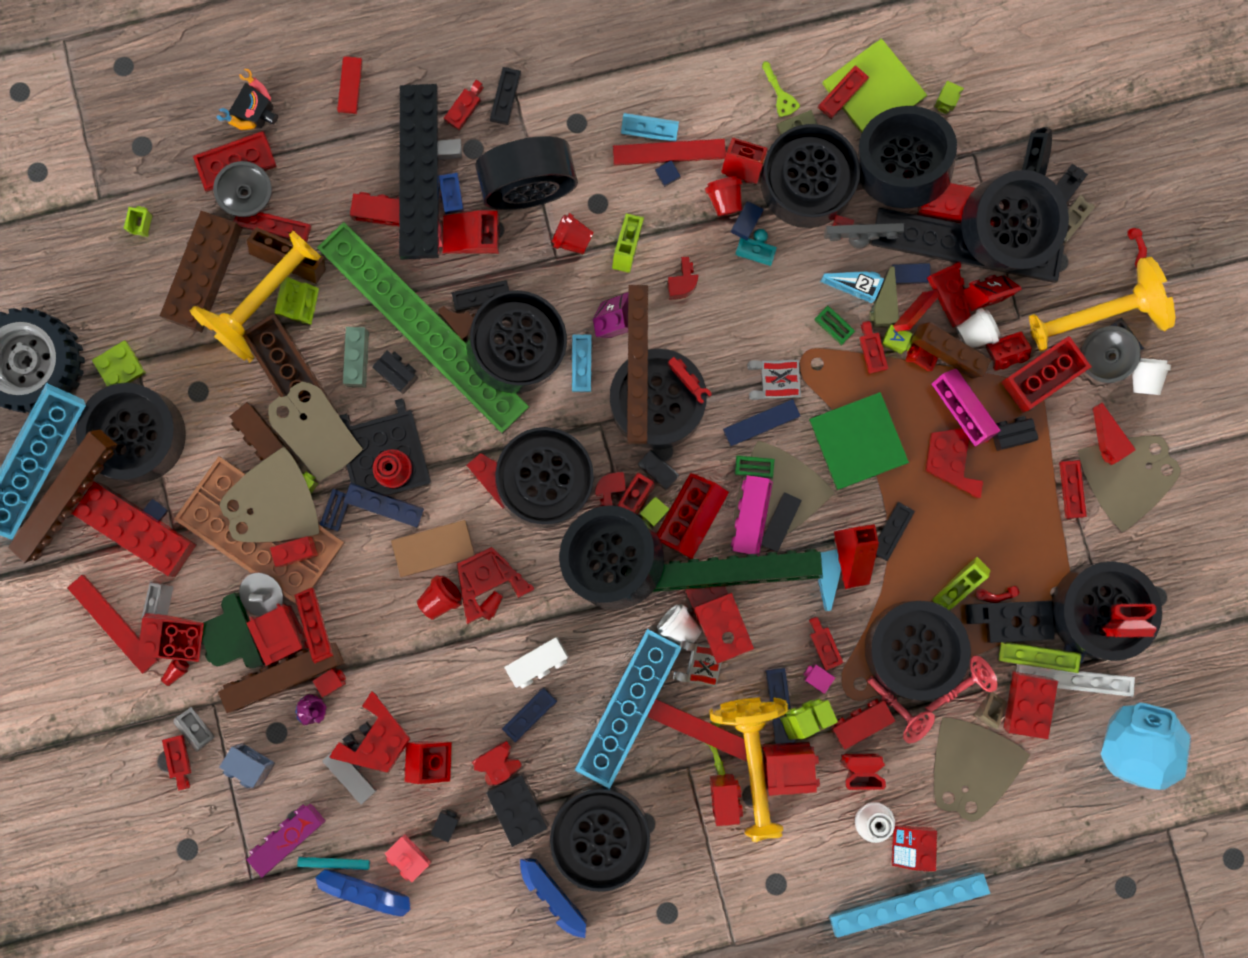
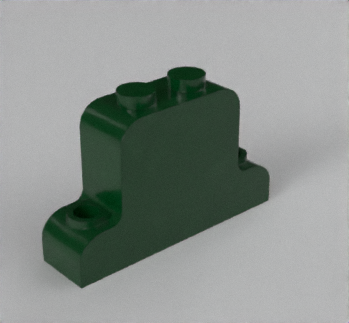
[201,593,265,668]

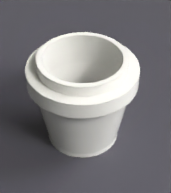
[956,307,1001,348]
[1132,358,1171,395]
[657,604,702,645]
[855,802,895,843]

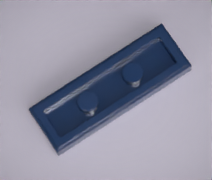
[502,687,557,743]

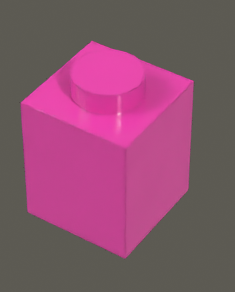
[803,664,835,694]

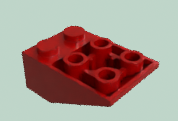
[442,210,500,254]
[834,524,879,589]
[138,613,204,662]

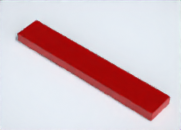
[613,139,726,166]
[67,575,159,674]
[647,699,763,762]

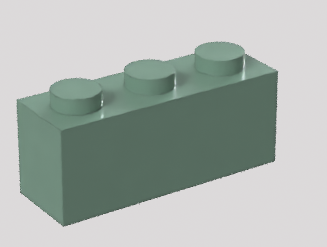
[343,327,369,388]

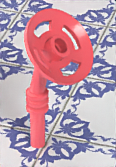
[925,656,997,712]
[867,676,935,744]

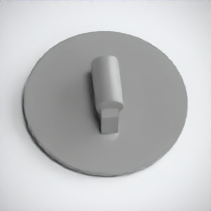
[239,573,283,617]

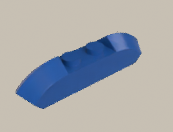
[520,858,587,938]
[315,869,410,917]

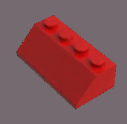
[917,183,995,226]
[657,473,729,559]

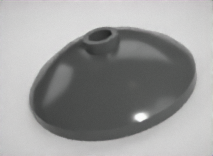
[213,161,272,217]
[1081,326,1141,383]

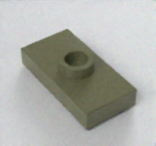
[776,110,817,135]

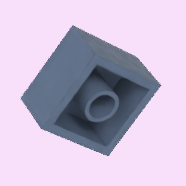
[219,743,275,788]

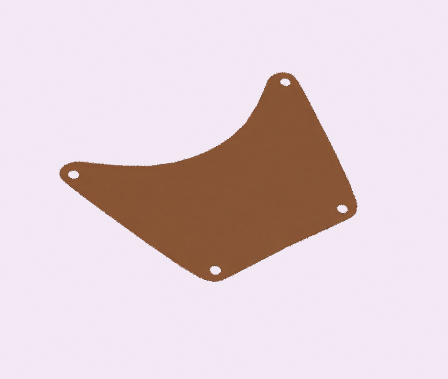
[799,348,1070,701]

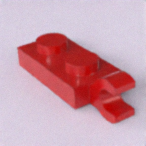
[443,79,484,131]
[859,321,888,374]
[668,357,712,404]
[809,616,843,671]
[162,735,192,791]

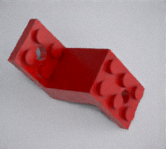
[685,586,754,664]

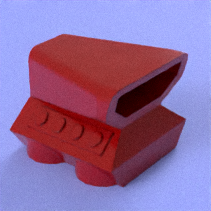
[1102,604,1157,637]
[472,741,522,786]
[840,753,886,790]

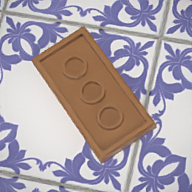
[391,520,475,578]

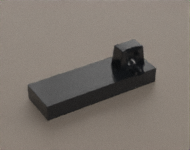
[1056,164,1088,203]

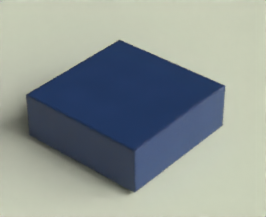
[655,160,681,187]
[143,499,169,521]

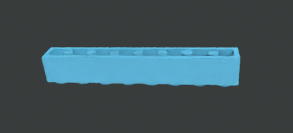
[829,873,990,938]

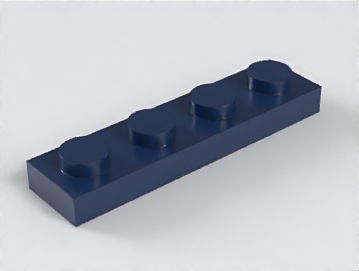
[344,483,424,528]

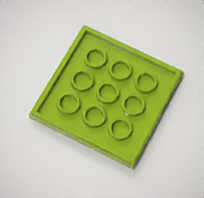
[822,38,927,133]

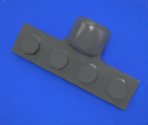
[824,223,904,249]

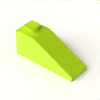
[612,213,644,273]
[932,557,991,610]

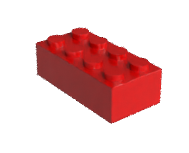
[1001,336,1092,413]

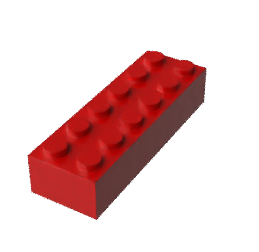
[72,481,197,577]

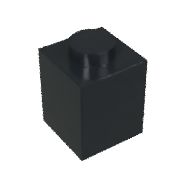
[431,809,461,842]

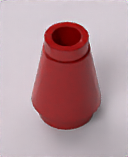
[479,591,503,621]
[161,659,189,686]

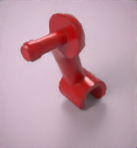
[1127,228,1147,268]
[976,586,1020,603]

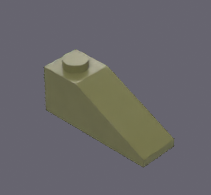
[869,266,899,328]

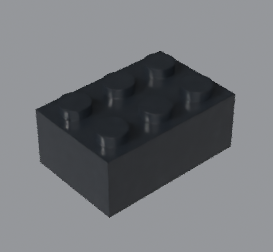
[486,772,549,847]

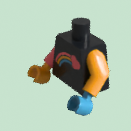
[217,69,278,130]

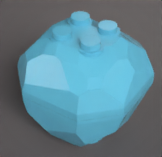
[1101,703,1191,790]

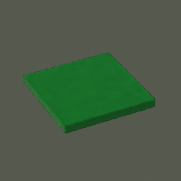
[809,392,909,490]

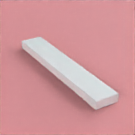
[1016,664,1135,697]

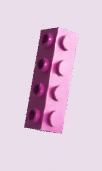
[932,368,1001,447]
[731,475,773,556]

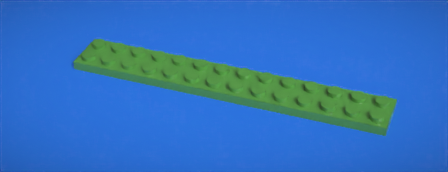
[317,222,530,434]

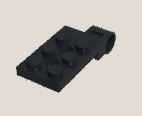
[965,601,1055,643]

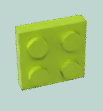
[92,340,146,387]

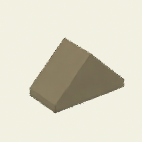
[974,692,1007,729]

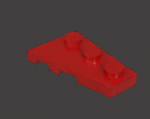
[927,262,971,328]
[466,453,504,509]

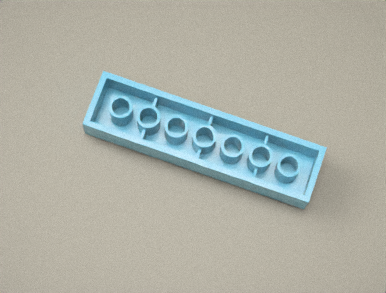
[0,383,86,540]
[575,629,681,789]

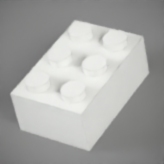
[504,637,569,689]

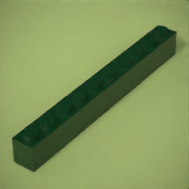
[625,549,823,592]

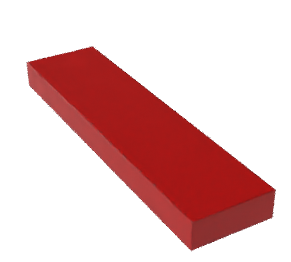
[234,212,312,243]
[294,587,333,663]

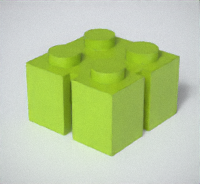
[780,698,838,740]

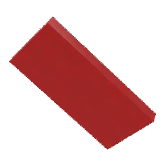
[193,131,277,192]

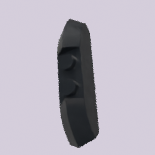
[1018,126,1052,210]

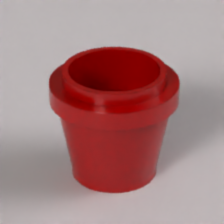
[705,176,742,217]
[551,213,594,255]
[373,449,412,488]
[417,575,462,620]

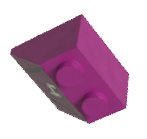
[593,292,628,338]

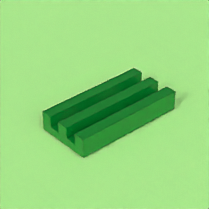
[814,306,855,346]
[735,456,775,478]

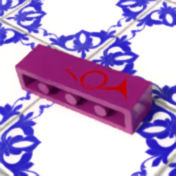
[246,804,326,878]

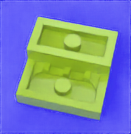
[274,277,319,325]

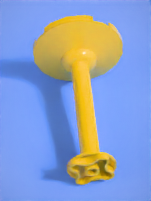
[189,231,321,363]
[1028,257,1176,352]
[709,697,788,842]

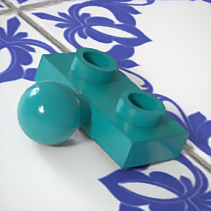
[735,229,777,266]

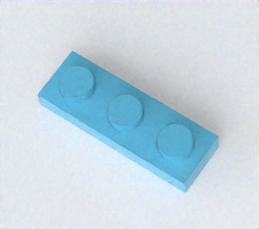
[621,113,679,142]
[572,335,592,392]

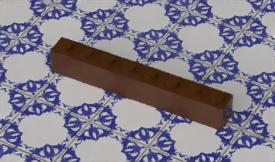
[627,285,648,444]
[8,429,117,563]

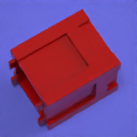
[247,604,309,666]
[762,742,820,796]

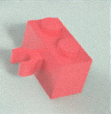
[385,834,431,882]

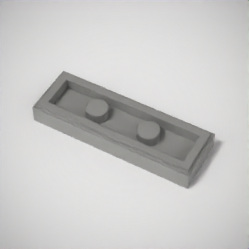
[322,752,377,805]

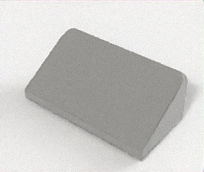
[438,139,462,160]
[141,582,173,619]
[173,707,215,752]

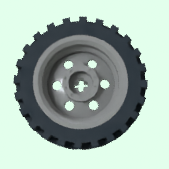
[0,307,85,413]

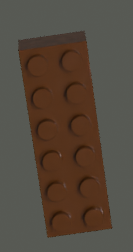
[160,211,242,333]
[243,313,338,420]
[218,642,345,713]

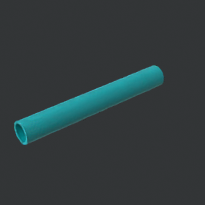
[297,857,370,870]

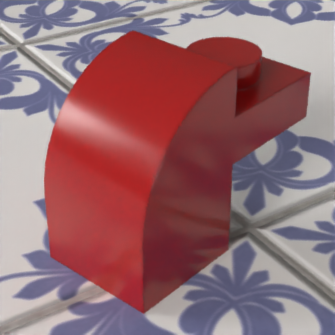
[668,256,698,300]
[595,472,626,506]

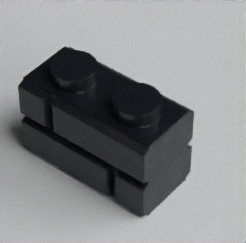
[373,350,418,394]
[993,416,1038,451]
[638,450,680,491]

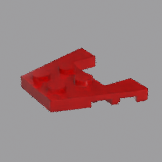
[925,428,989,499]
[457,547,535,625]
[329,691,411,773]

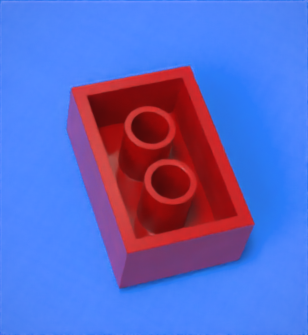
[1003,671,1058,739]

